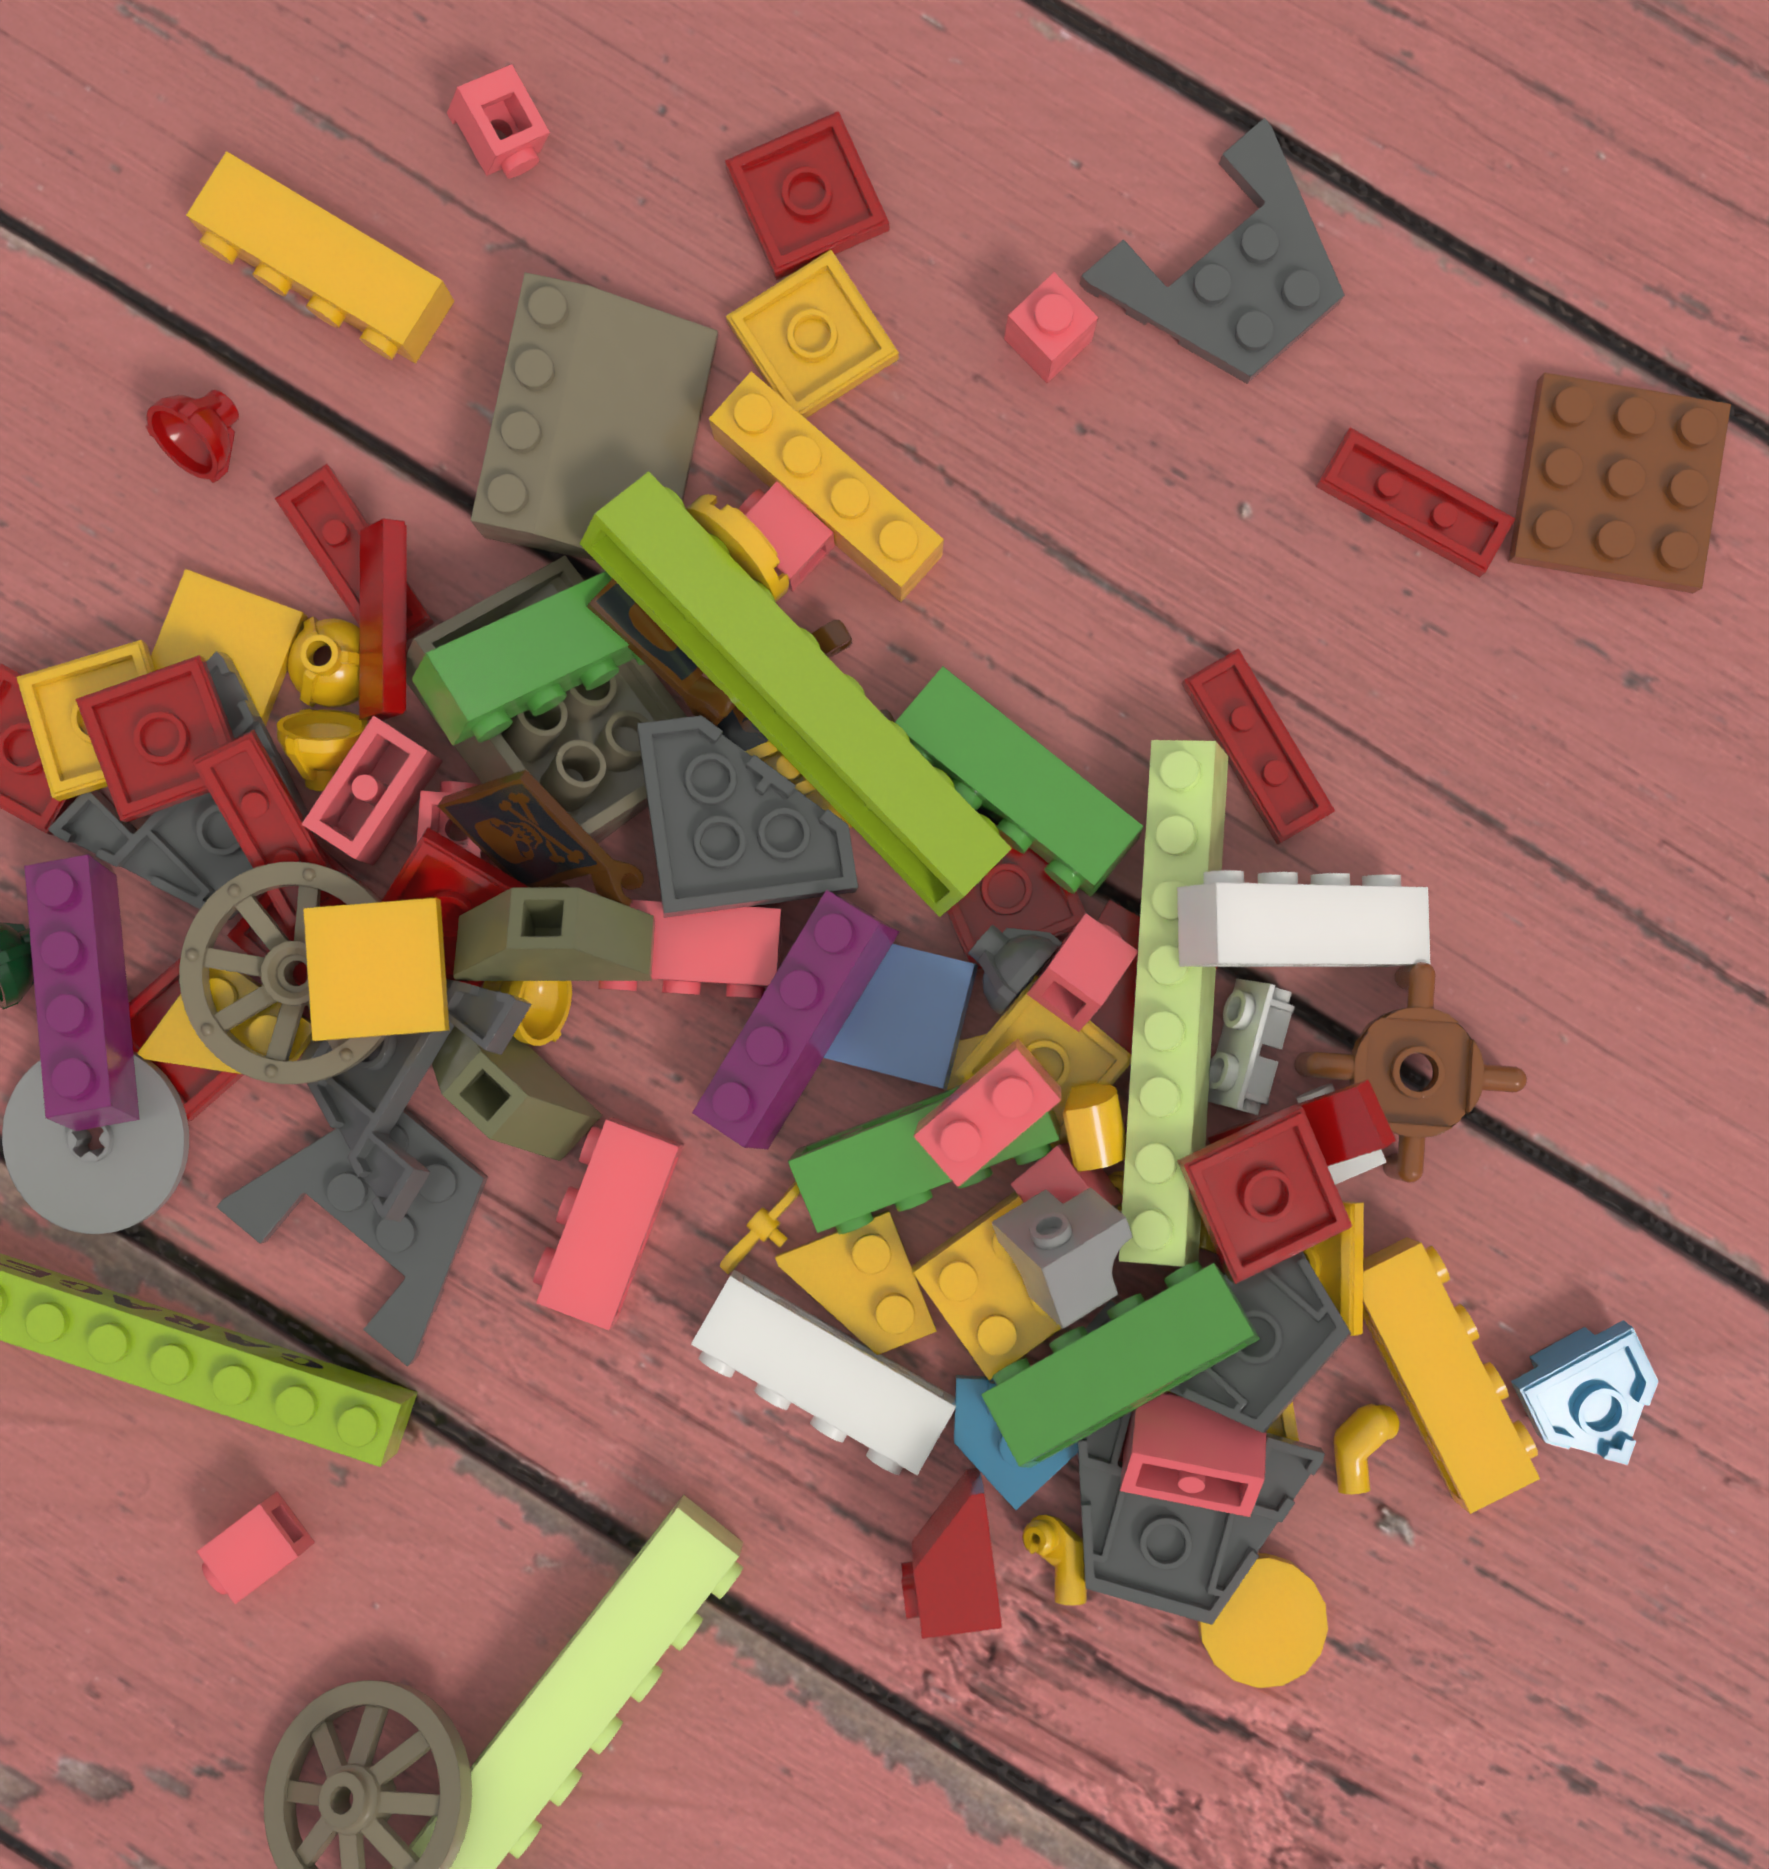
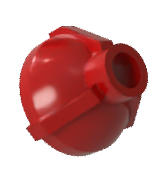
[145,390,239,483]

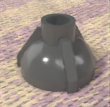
[968,925,1062,1015]

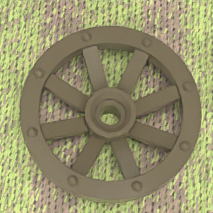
[179,862,386,1084]
[264,1681,472,1869]

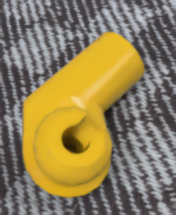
[1333,1404,1400,1494]
[1022,1515,1087,1605]

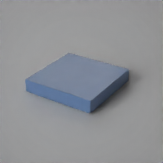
[824,944,978,1089]

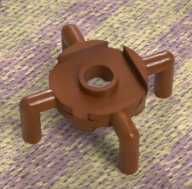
[1294,962,1527,1183]

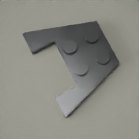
[1079,118,1345,384]
[48,651,314,920]
[299,979,532,1222]
[217,1108,488,1366]
[1085,1252,1351,1433]
[1077,1411,1325,1625]

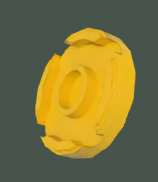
[686,494,789,602]
[1198,1553,1328,1688]

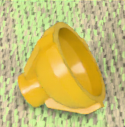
[287,616,360,708]
[276,709,368,791]
[483,981,572,1046]

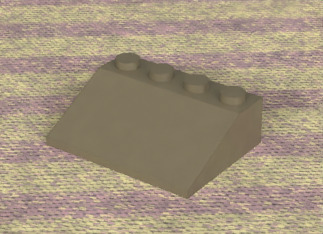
[471,272,719,561]
[406,556,687,844]

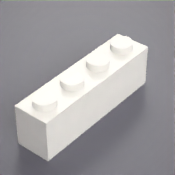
[1177,871,1430,967]
[691,1270,956,1475]

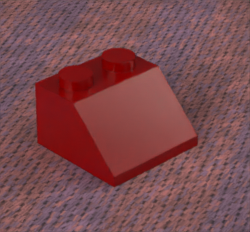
[901,1468,1002,1639]

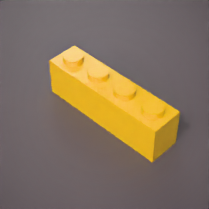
[186,151,455,364]
[709,371,944,602]
[1363,1237,1540,1514]

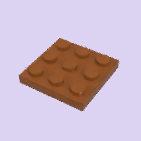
[1508,372,1731,593]

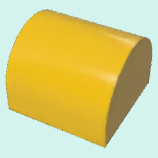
[1063,1084,1126,1172]

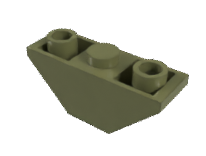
[453,888,655,981]
[432,1026,603,1161]

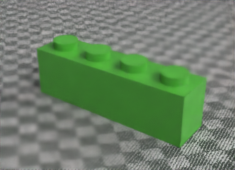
[411,571,646,746]
[895,666,1144,897]
[788,1084,1061,1234]
[981,1261,1260,1468]

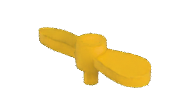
[720,1180,801,1274]

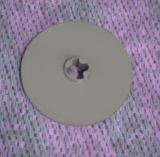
[2,1051,189,1234]

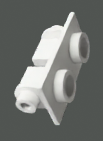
[1208,979,1294,1115]

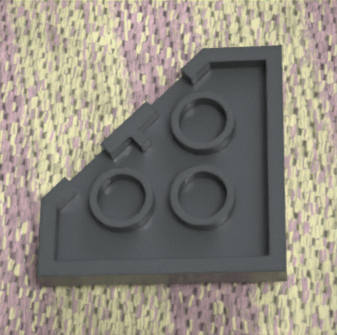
[637,716,858,918]

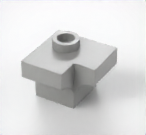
[991,1187,1132,1329]

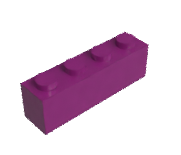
[24,854,140,1131]
[692,890,899,1150]

